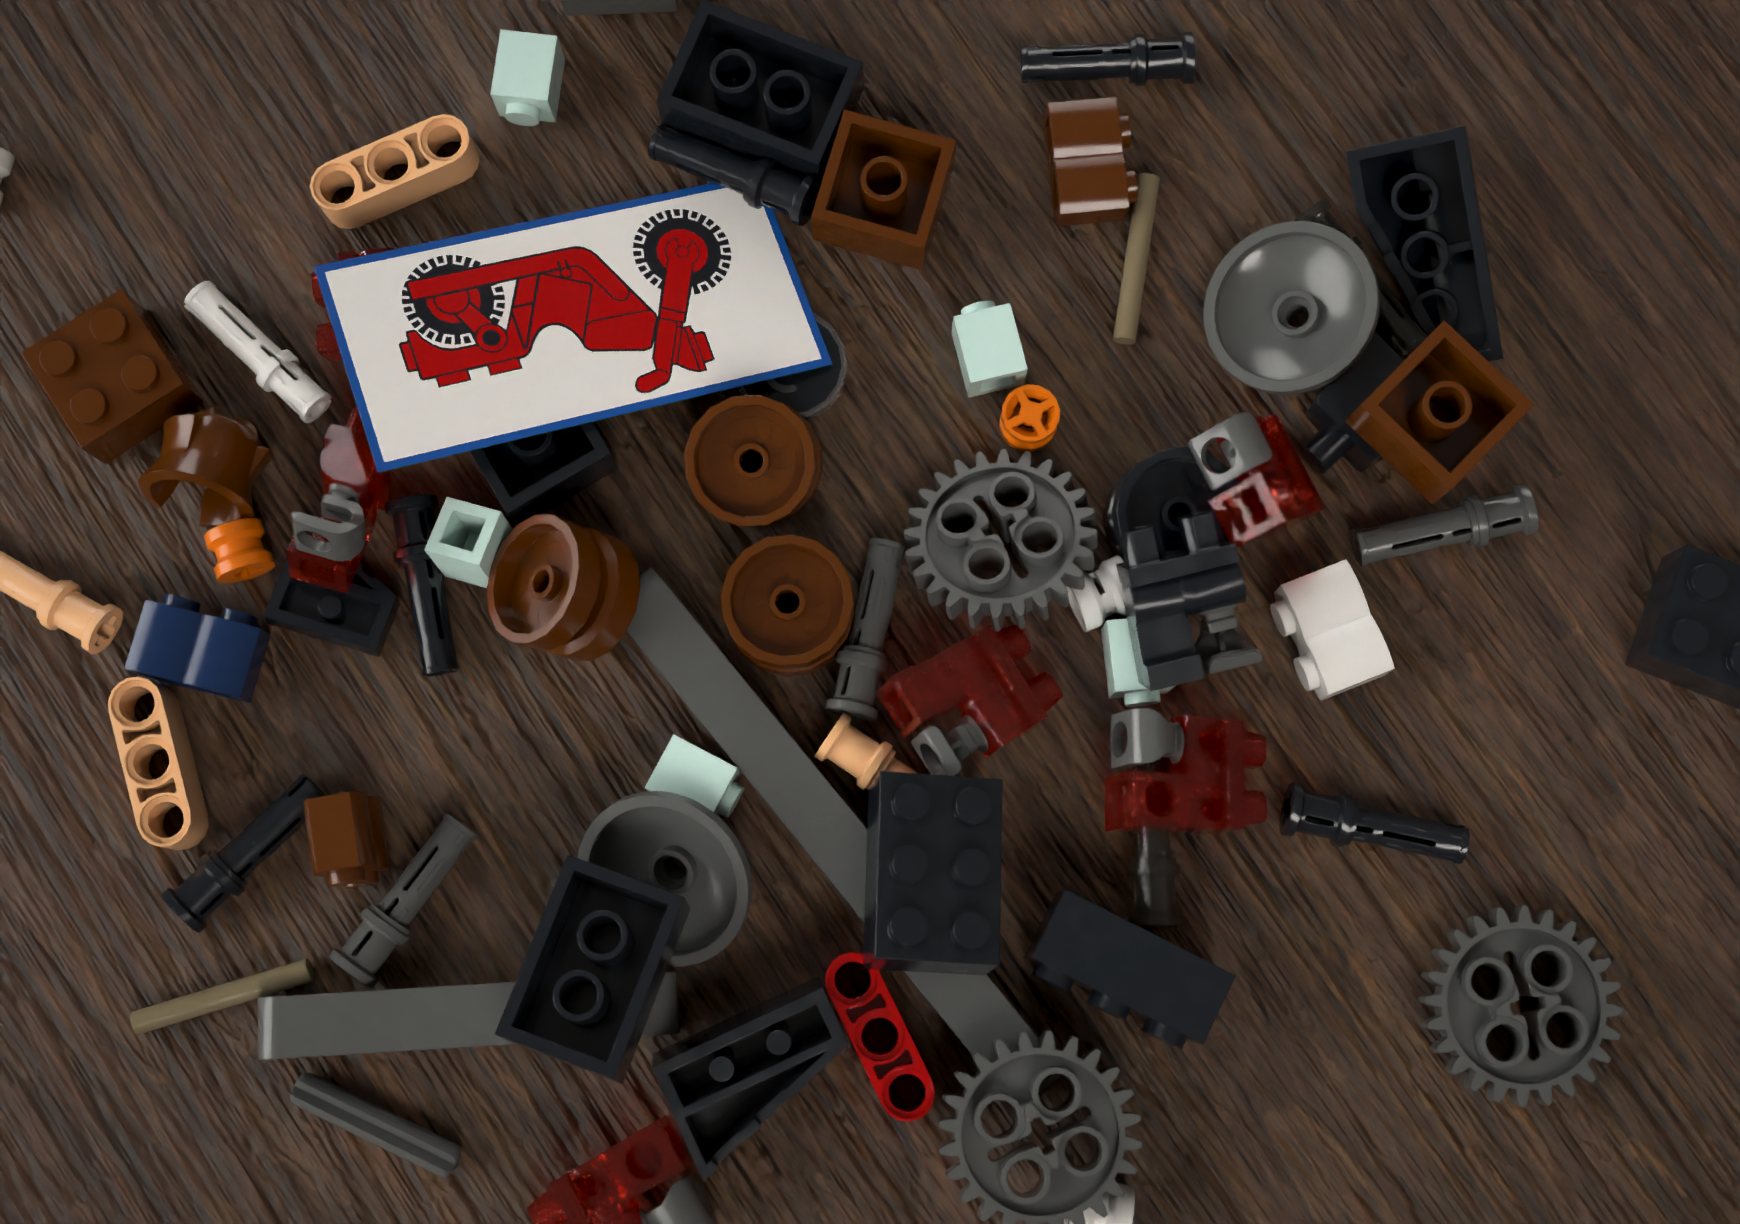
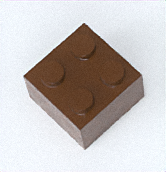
[811,109,957,270]
[21,289,204,464]
[1345,321,1534,504]

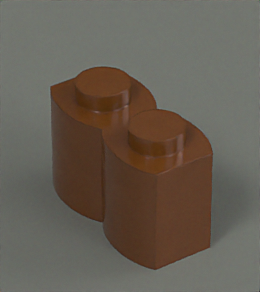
[1043,97,1138,226]
[303,791,391,889]

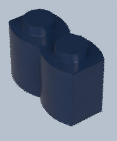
[124,594,270,703]

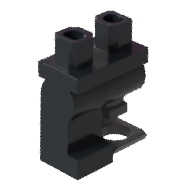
[1116,510,1263,691]

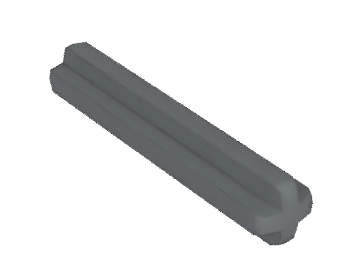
[289,1073,462,1177]

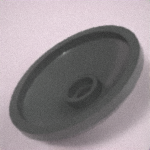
[1203,221,1380,395]
[578,791,752,967]

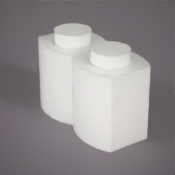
[1270,559,1395,701]

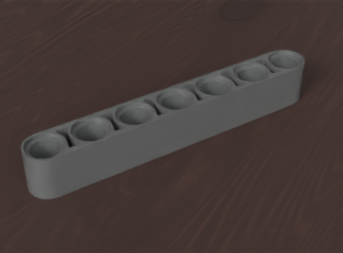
[257,972,680,1060]

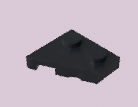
[263,531,400,657]

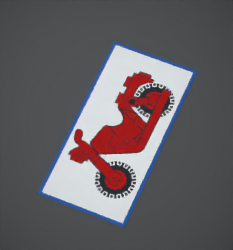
[313,183,833,473]

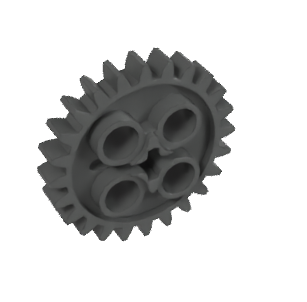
[904,449,1098,631]
[1418,905,1624,1107]
[937,1030,1142,1224]

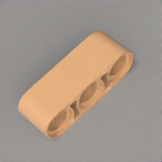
[310,114,480,229]
[108,677,209,850]

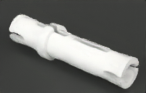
[184,281,332,423]

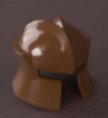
[138,405,272,528]

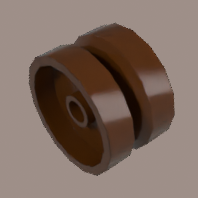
[684,395,823,526]
[487,515,640,661]
[720,534,854,677]

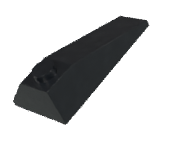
[1346,126,1504,361]

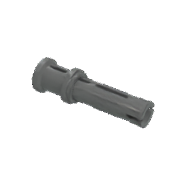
[1351,483,1538,567]
[825,538,906,721]
[328,813,478,988]

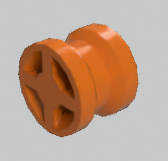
[999,384,1060,452]
[203,518,275,584]

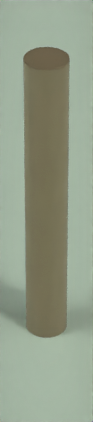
[1113,173,1160,345]
[130,958,314,1035]

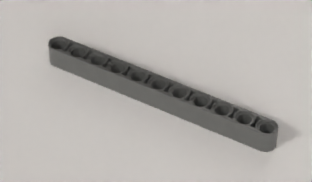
[627,567,1064,1097]

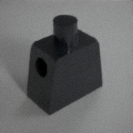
[1300,332,1404,474]

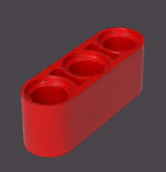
[825,952,935,1122]

